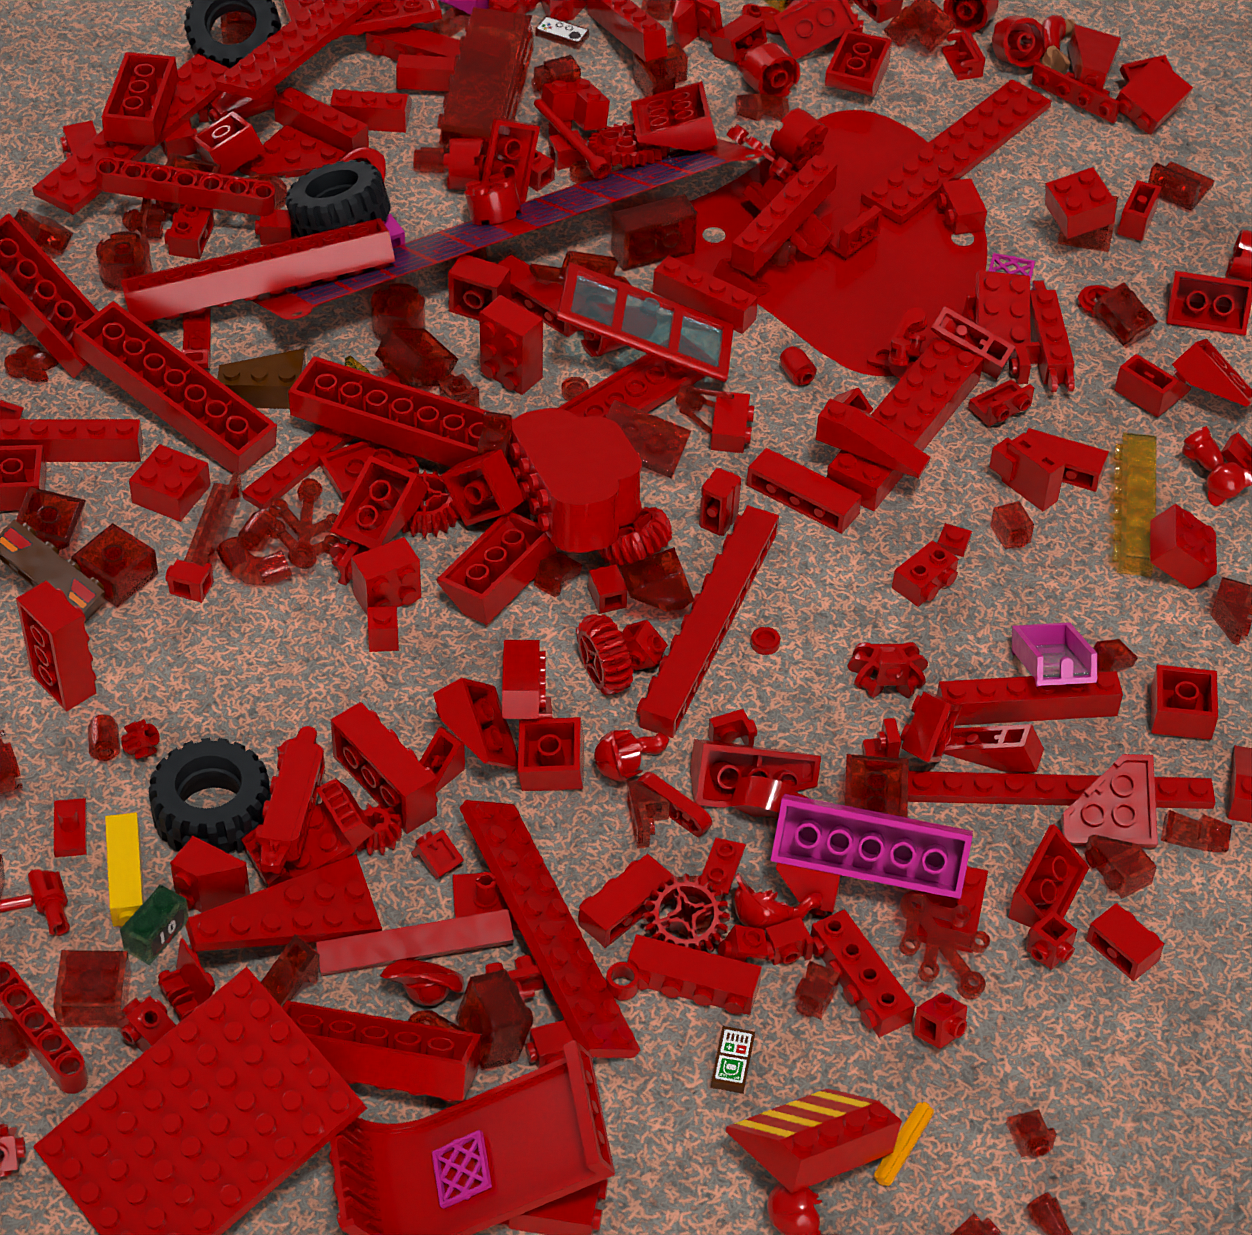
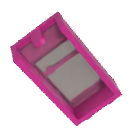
[1012,622,1097,686]

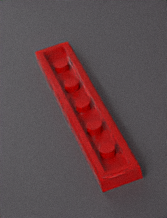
[316,909,514,976]

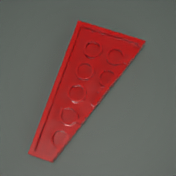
[185,854,382,952]

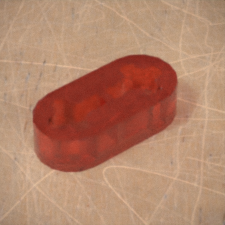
[433,7,470,37]

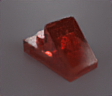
[627,781,670,849]
[261,934,320,1007]

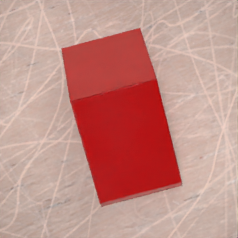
[419,726,465,793]

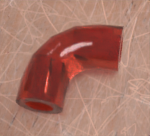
[216,536,293,586]

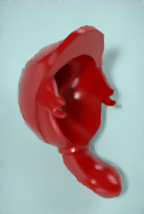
[594,729,670,781]
[734,873,823,931]
[767,1182,838,1235]

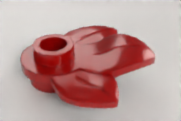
[741,4,781,35]

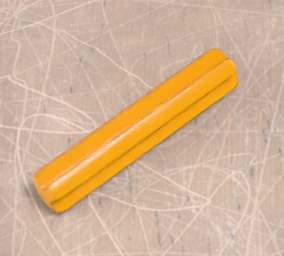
[874,1102,934,1186]

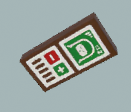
[711,1026,755,1094]

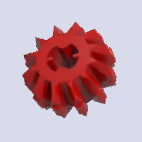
[357,802,402,856]

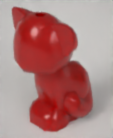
[1182,426,1252,506]

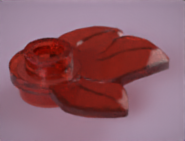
[4,345,59,382]

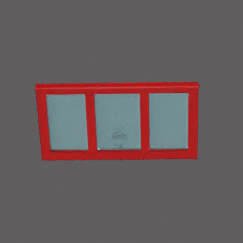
[556,262,734,383]

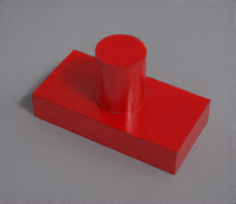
[54,798,87,858]

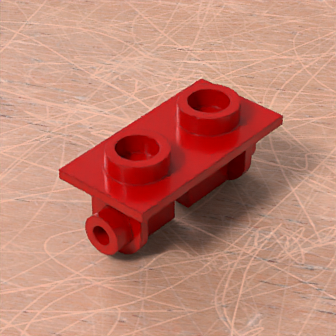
[701,837,746,900]

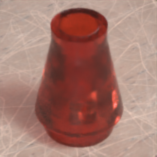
[1026,1192,1073,1235]

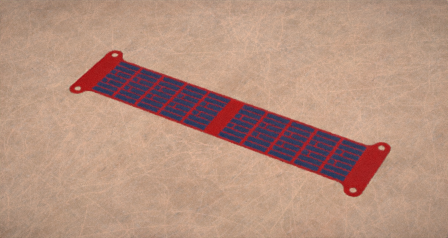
[251,138,764,320]

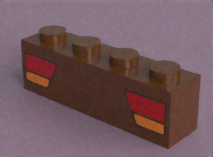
[0,519,106,624]

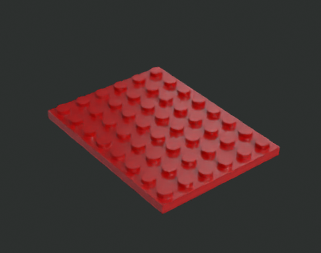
[33,966,367,1235]

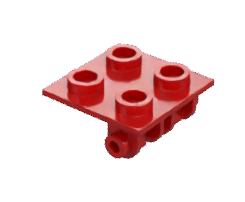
[158,938,215,1021]

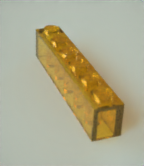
[1112,432,1156,577]

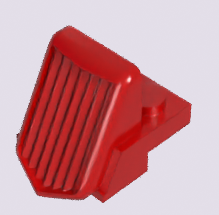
[672,0,723,49]

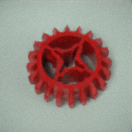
[401,470,461,538]
[598,507,673,566]
[577,614,633,696]
[643,873,730,953]

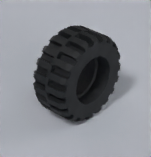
[184,0,282,69]
[285,160,391,238]
[148,738,271,854]

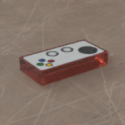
[535,16,589,50]

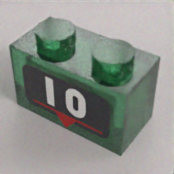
[120,884,189,965]

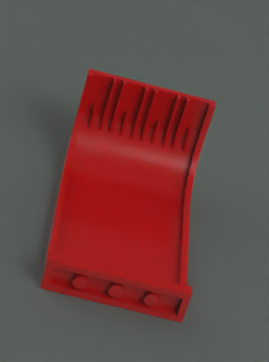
[329,1040,615,1235]

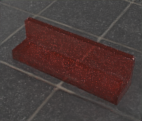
[184,471,242,571]

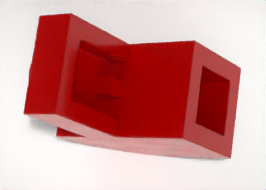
[731,776,808,820]

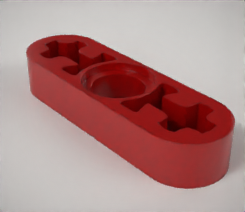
[634,771,712,837]

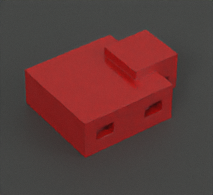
[989,432,1066,512]

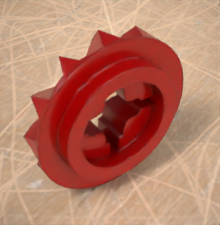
[1078,285,1120,318]

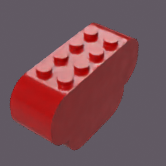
[510,408,642,553]

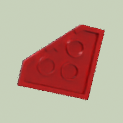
[239,125,347,181]
[1061,754,1158,848]

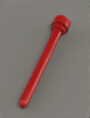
[534,99,612,179]

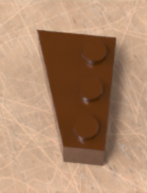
[217,348,306,409]

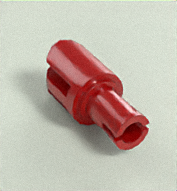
[27,869,70,935]

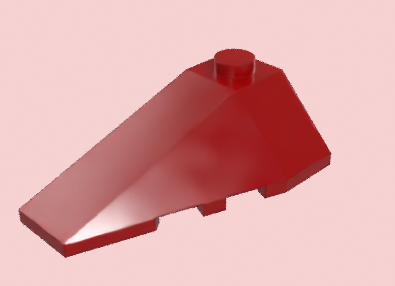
[815,398,931,479]
[690,739,821,808]

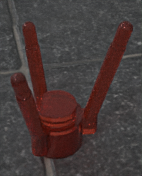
[676,384,734,433]

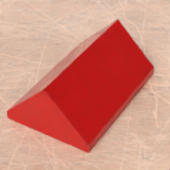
[482,118,540,202]
[1008,824,1090,928]

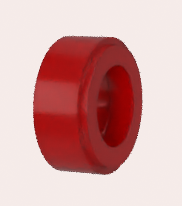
[751,627,781,655]

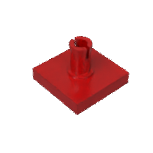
[452,872,520,930]

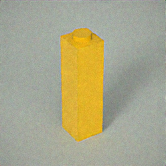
[105,812,145,927]

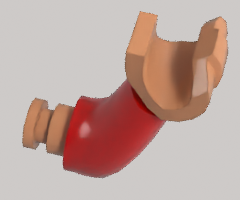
[1040,15,1076,75]

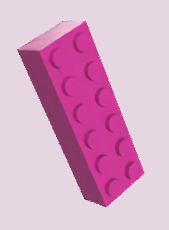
[770,794,973,899]

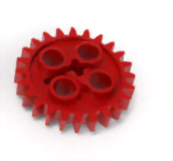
[588,122,670,168]

